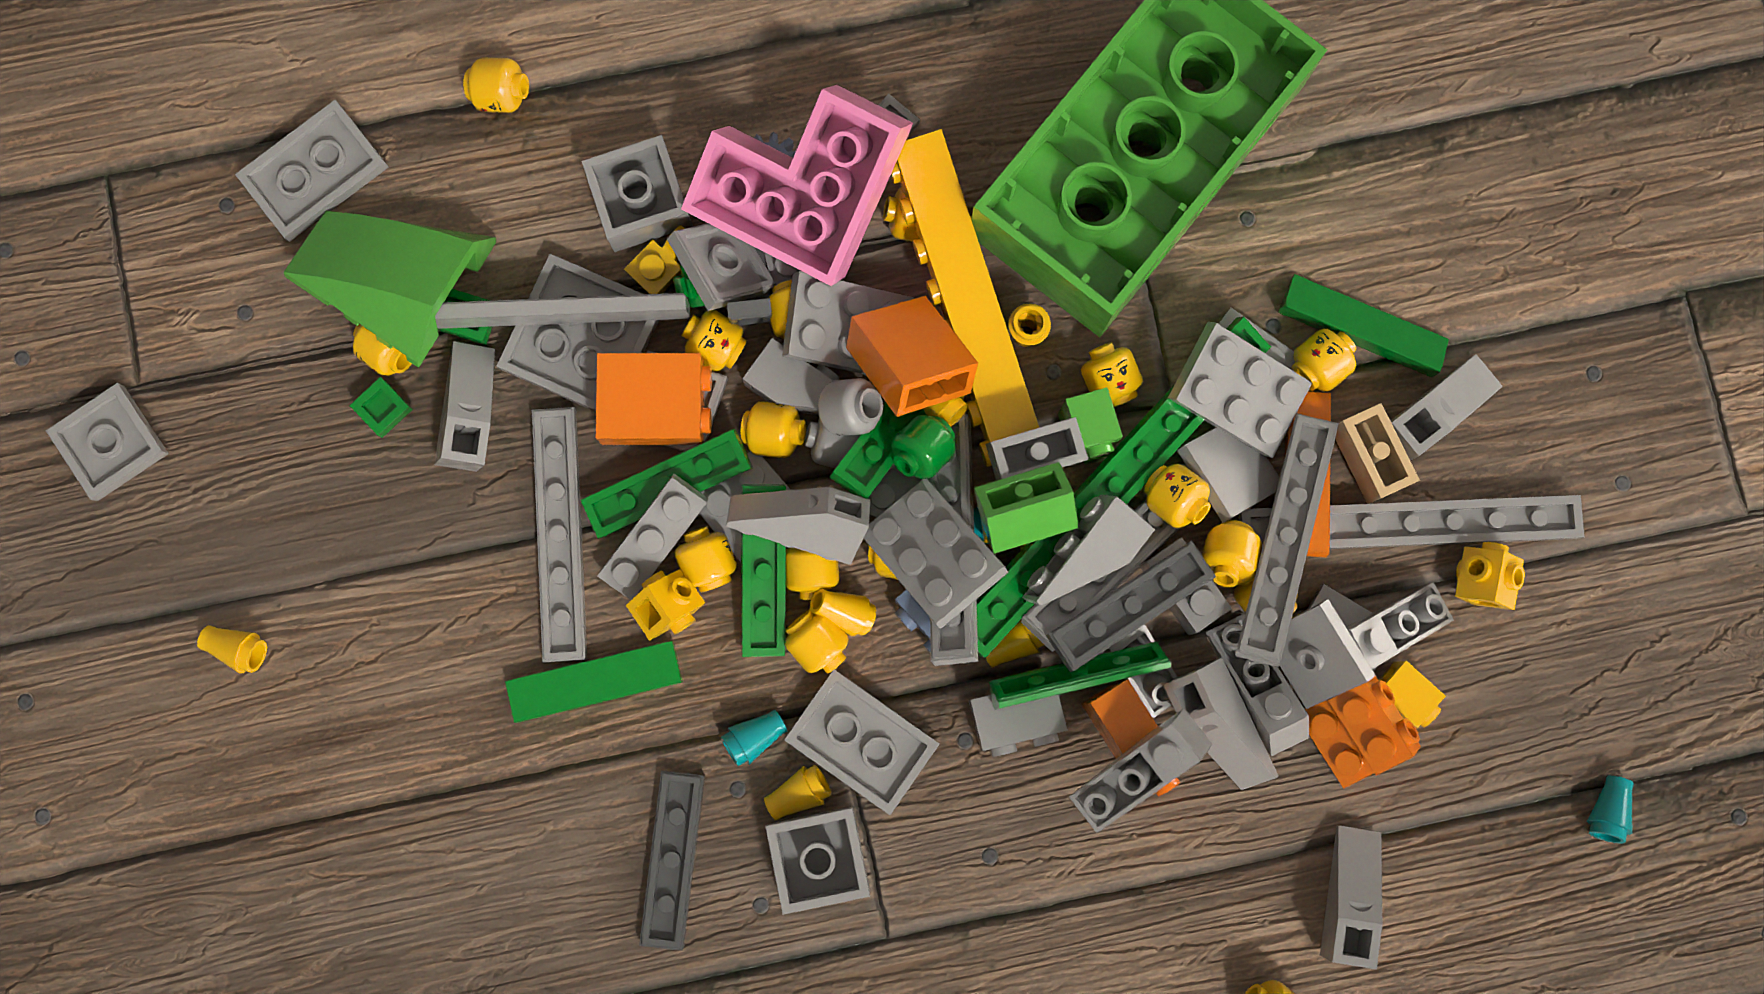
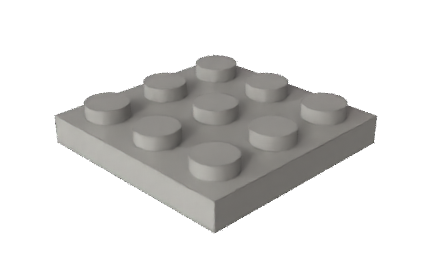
[496,254,659,412]

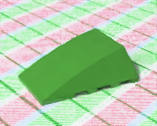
[284,211,497,368]

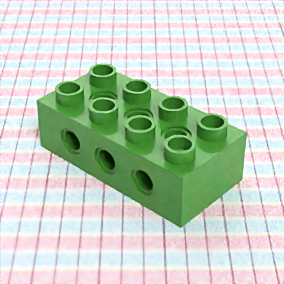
[971,0,1328,338]

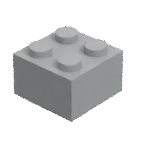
[582,135,693,252]
[766,806,870,915]

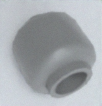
[818,378,883,436]
[804,417,861,468]

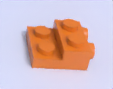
[1304,676,1421,789]

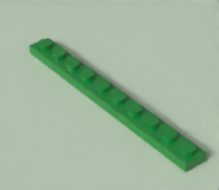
[976,317,1271,658]

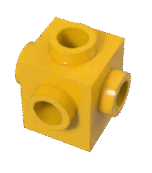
[1455,542,1525,610]
[626,568,705,641]

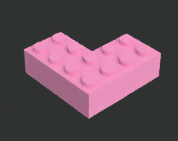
[681,85,913,286]

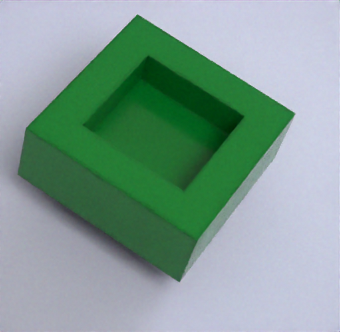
[349,377,413,438]

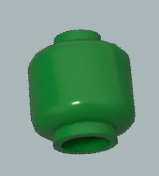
[891,415,956,479]

